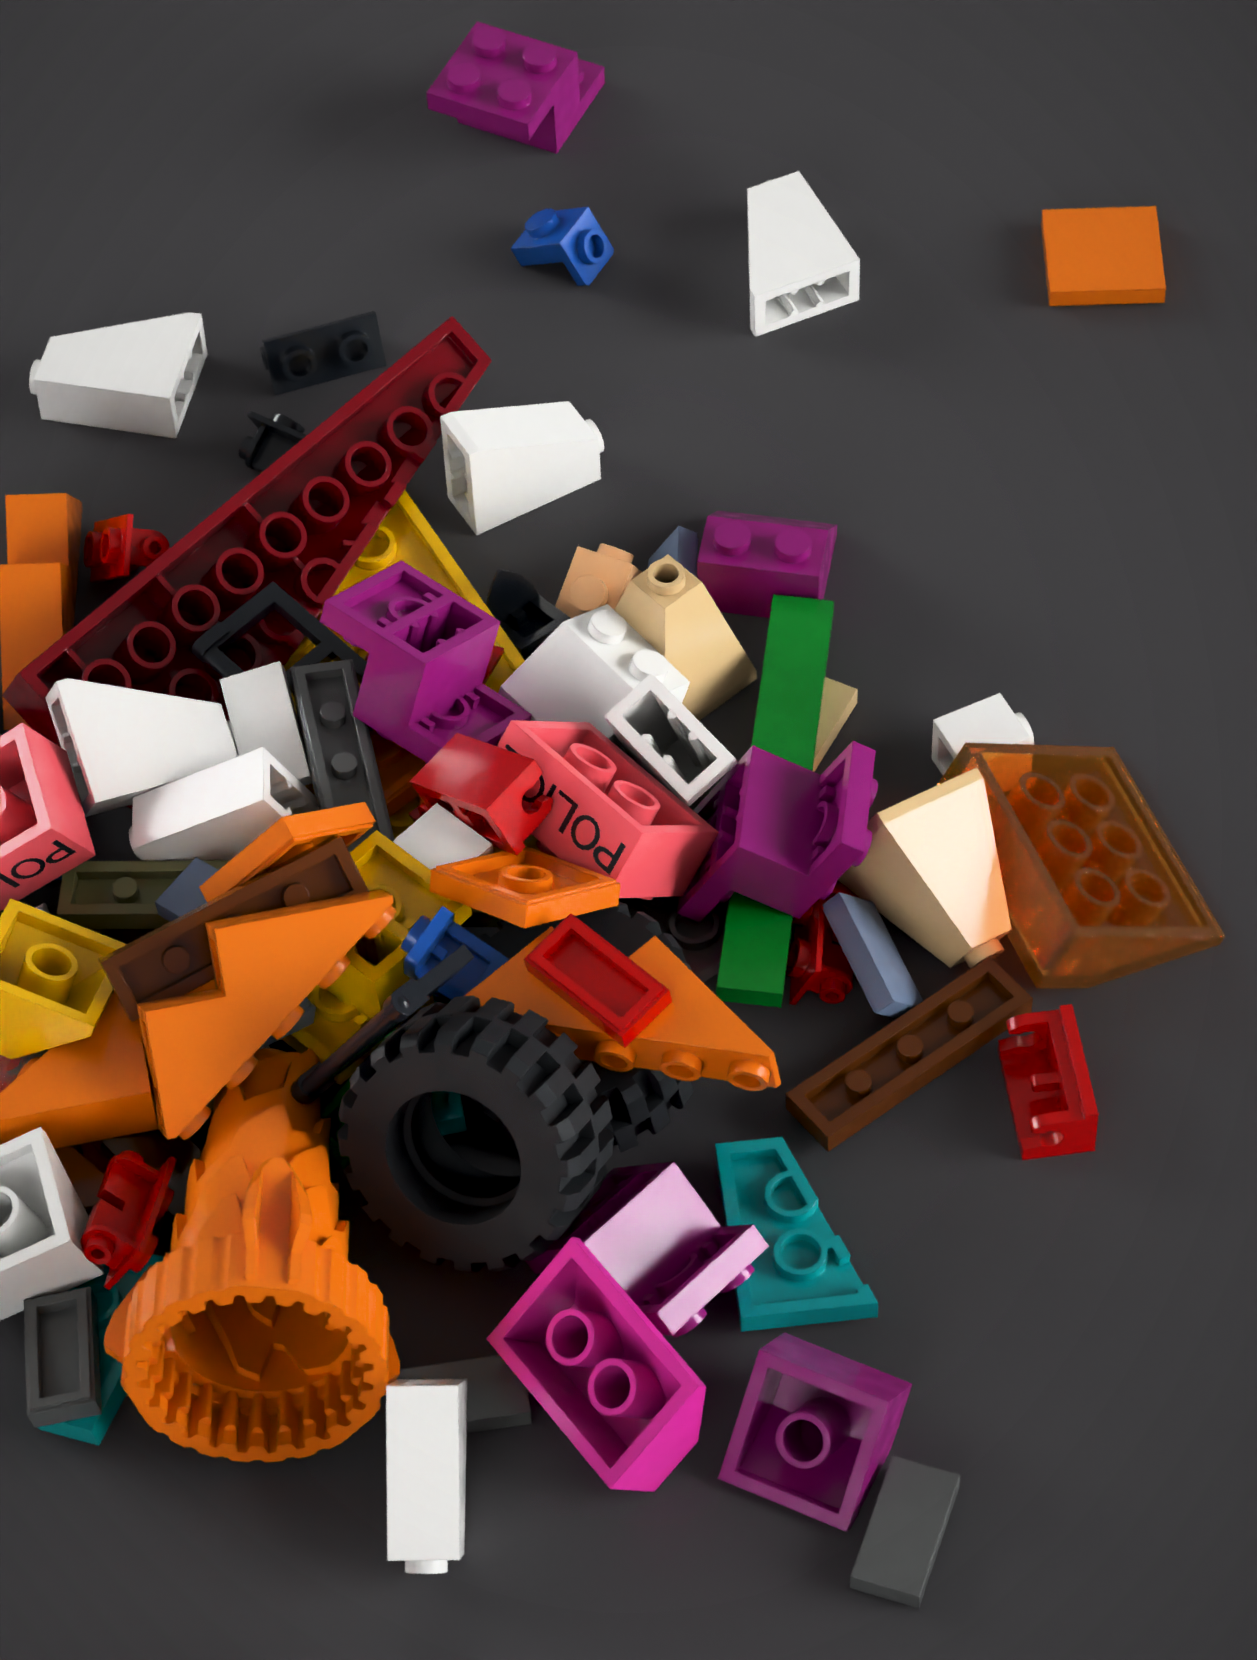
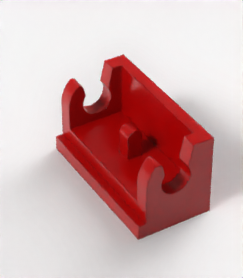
[409,733,553,856]
[997,1004,1099,1160]

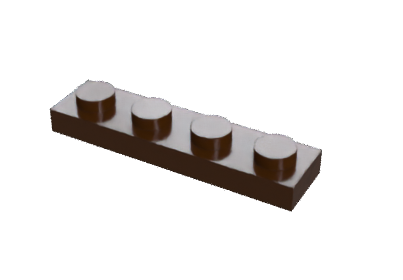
[98,834,369,1022]
[786,956,1033,1152]

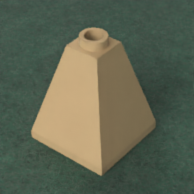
[614,554,757,721]
[838,767,1011,969]

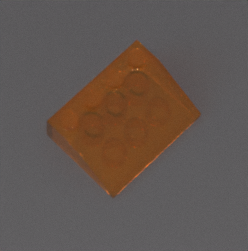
[936,743,1226,989]

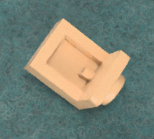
[555,543,642,618]

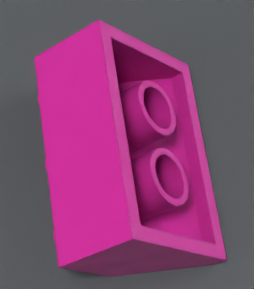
[486,1237,706,1492]

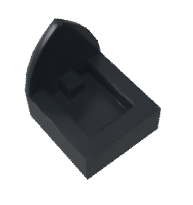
[486,569,571,660]

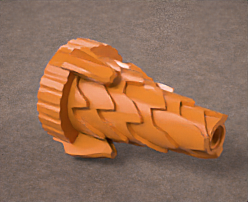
[104,1048,400,1463]

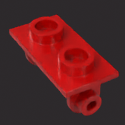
[83,514,170,583]
[786,883,856,1005]
[81,1150,177,1290]

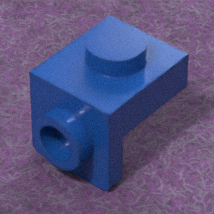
[510,207,614,286]
[401,906,509,1003]

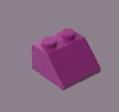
[697,511,837,618]
[718,1332,912,1532]

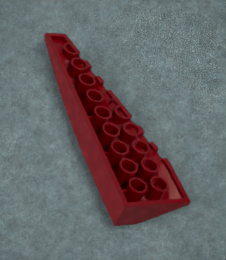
[2,316,492,810]

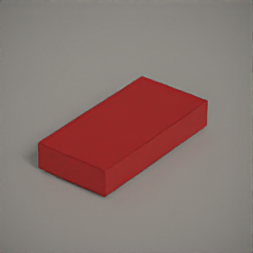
[524,913,672,1048]

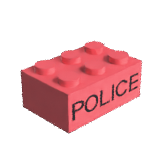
[497,720,719,900]
[0,723,96,911]

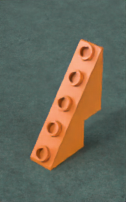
[0,493,83,730]
[137,889,397,1140]
[465,926,781,1091]
[0,979,216,1149]

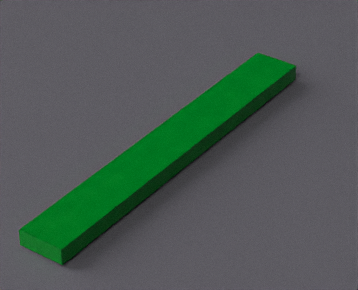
[716,594,834,1008]

